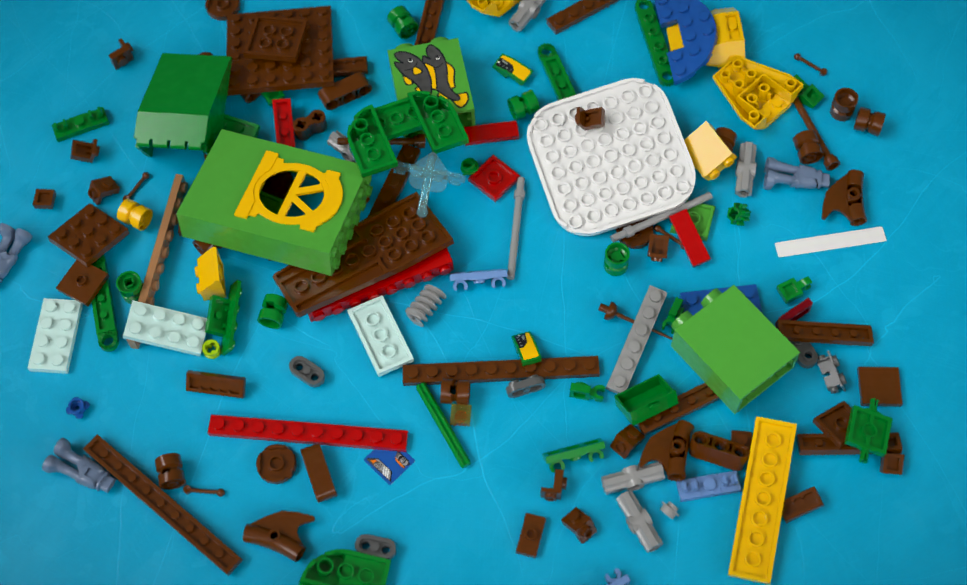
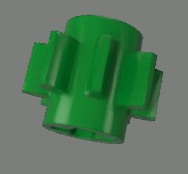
[727,203,751,226]

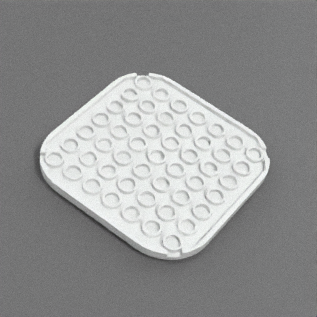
[527,78,696,236]

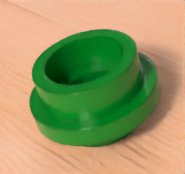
[461,158,479,175]

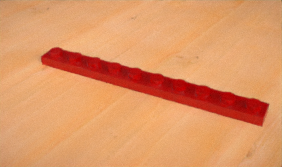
[208,415,408,452]

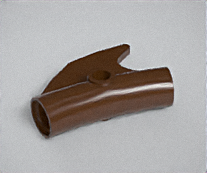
[821,170,867,226]
[638,420,694,481]
[243,511,315,562]

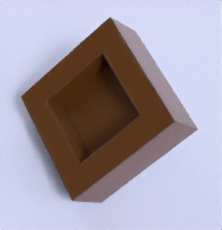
[33,189,56,209]
[730,430,752,451]
[880,452,904,475]

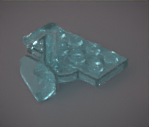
[391,152,466,218]

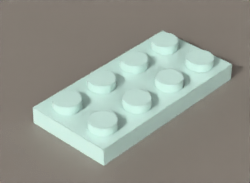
[347,295,414,377]
[28,298,83,374]
[123,300,207,356]

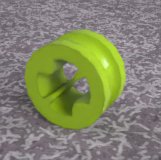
[202,339,221,359]

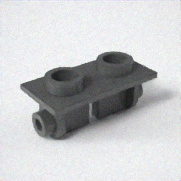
[817,350,847,394]

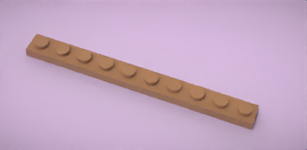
[127,174,188,349]

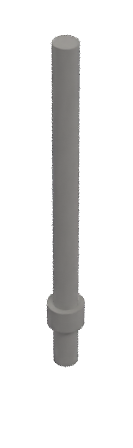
[507,177,525,280]
[610,192,713,243]

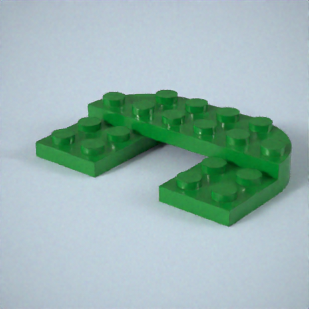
[347,91,469,178]
[299,549,391,585]

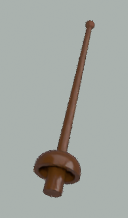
[598,301,672,340]

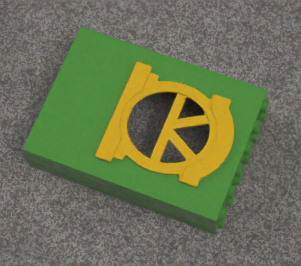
[176,129,373,276]

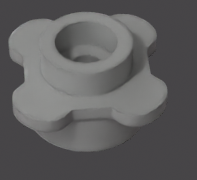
[660,501,679,520]

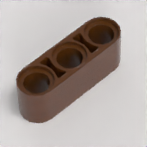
[318,72,372,110]
[688,431,750,471]
[300,443,337,503]

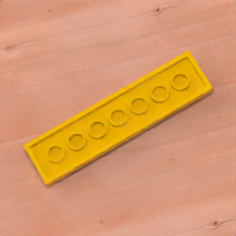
[728,416,797,585]

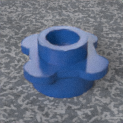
[66,397,90,419]

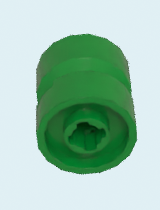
[387,6,419,39]
[507,90,540,120]
[604,242,630,276]
[116,271,143,304]
[257,294,289,329]

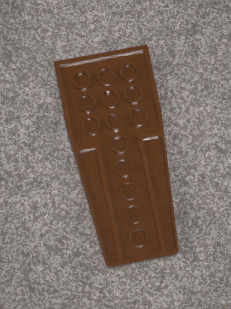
[273,192,454,317]

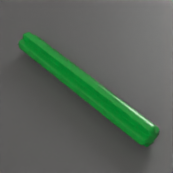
[416,382,471,468]

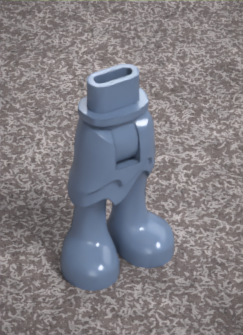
[763,157,830,190]
[0,223,33,283]
[42,437,116,493]

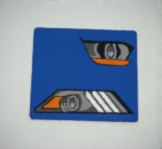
[364,449,415,485]

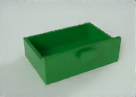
[614,374,679,426]

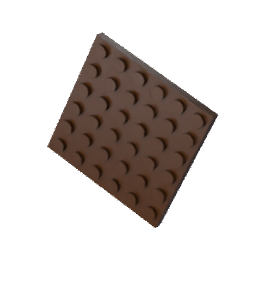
[226,6,334,96]

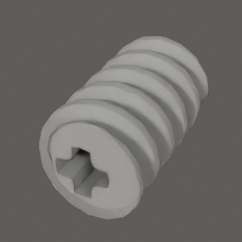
[405,284,447,327]

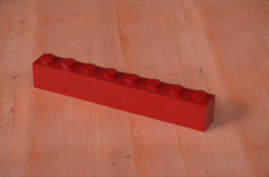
[308,248,454,322]

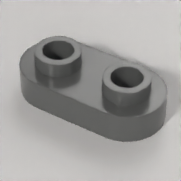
[790,341,818,368]
[289,356,325,387]
[506,375,546,398]
[355,534,396,560]

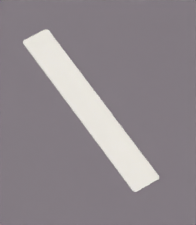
[775,227,887,257]

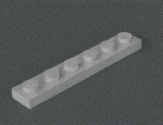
[606,285,668,394]

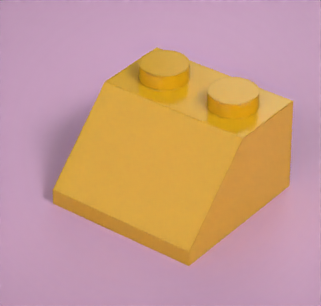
[195,247,226,301]

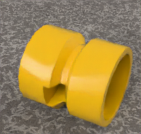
[117,198,153,231]

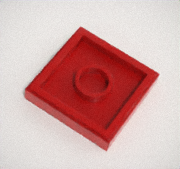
[468,155,520,202]

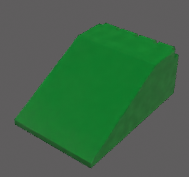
[134,53,232,157]

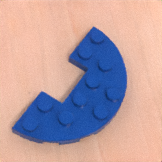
[654,0,717,85]

